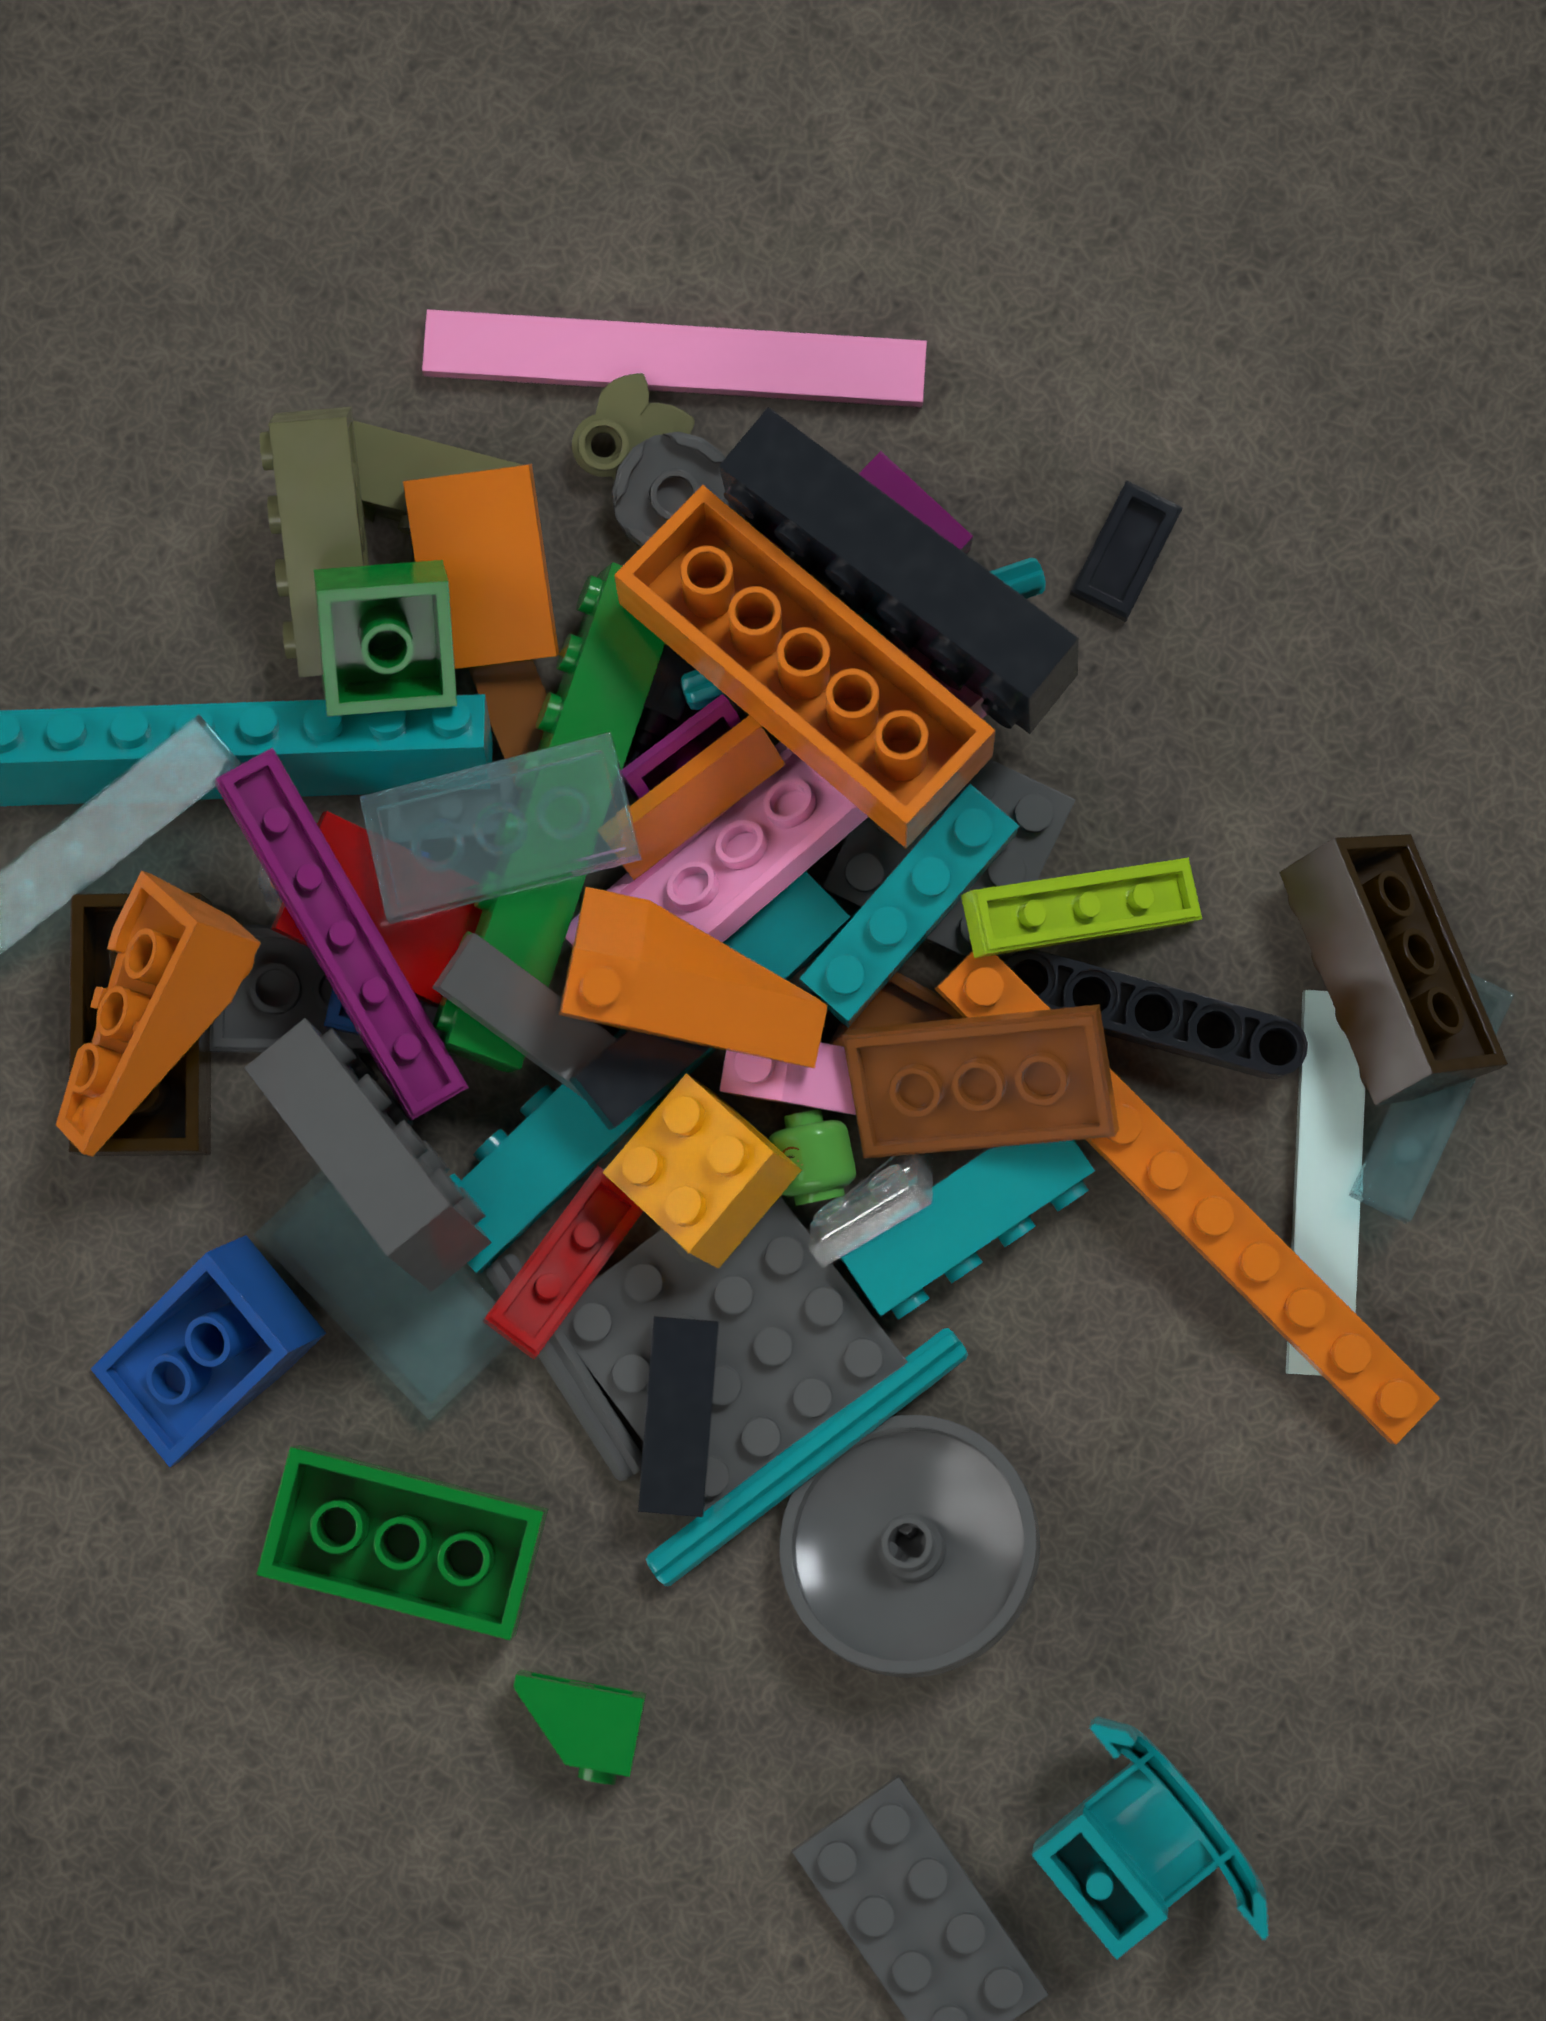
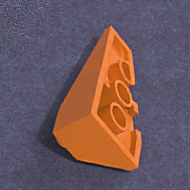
[56,870,261,1157]
[559,887,828,1069]

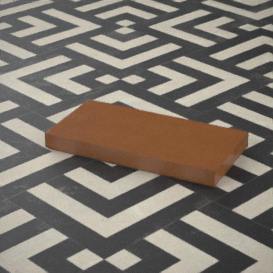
[842,1005,1119,1159]

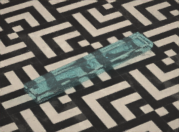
[0,714,241,955]

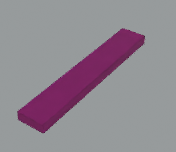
[214,748,468,1121]

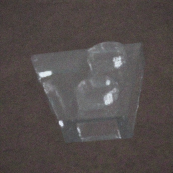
[808,1153,933,1268]

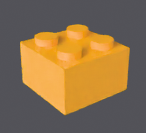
[602,1073,802,1269]

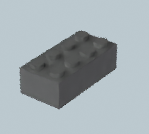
[245,1018,492,1292]

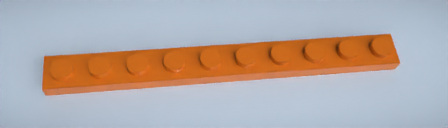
[935,950,1440,1445]

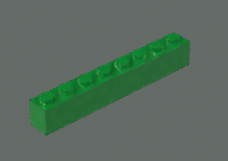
[433,562,665,1073]

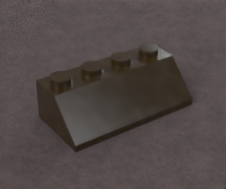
[1279,834,1508,1105]

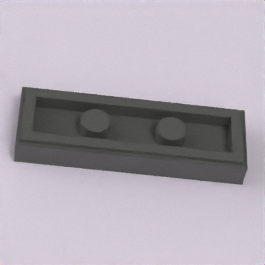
[432,933,617,1100]

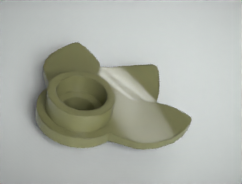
[572,373,695,479]

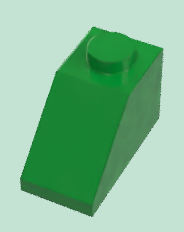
[513,1669,647,1785]

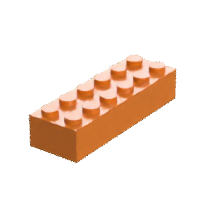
[614,485,995,848]

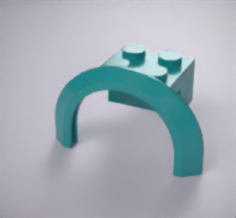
[1032,1716,1268,1960]

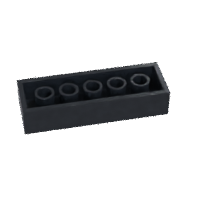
[719,407,1079,734]

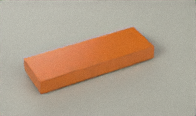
[598,715,786,880]

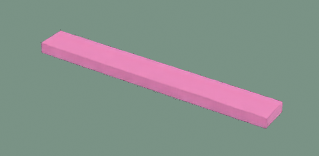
[422,310,927,407]

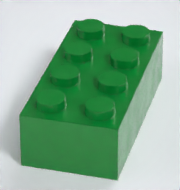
[256,1445,549,1641]

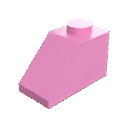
[720,1043,856,1115]

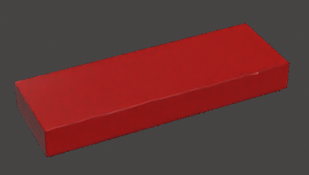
[482,1166,643,1360]

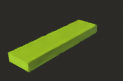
[961,858,1202,958]

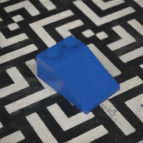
[91,1235,326,1468]

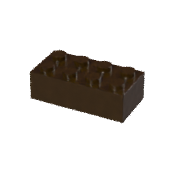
[69,893,212,1156]

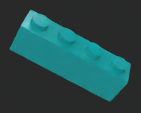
[799,784,1019,1028]
[837,1140,1095,1320]

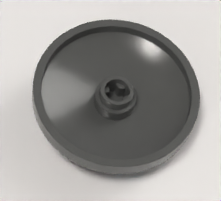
[779,1415,1040,1678]

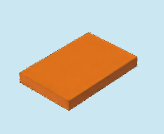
[403,464,559,669]

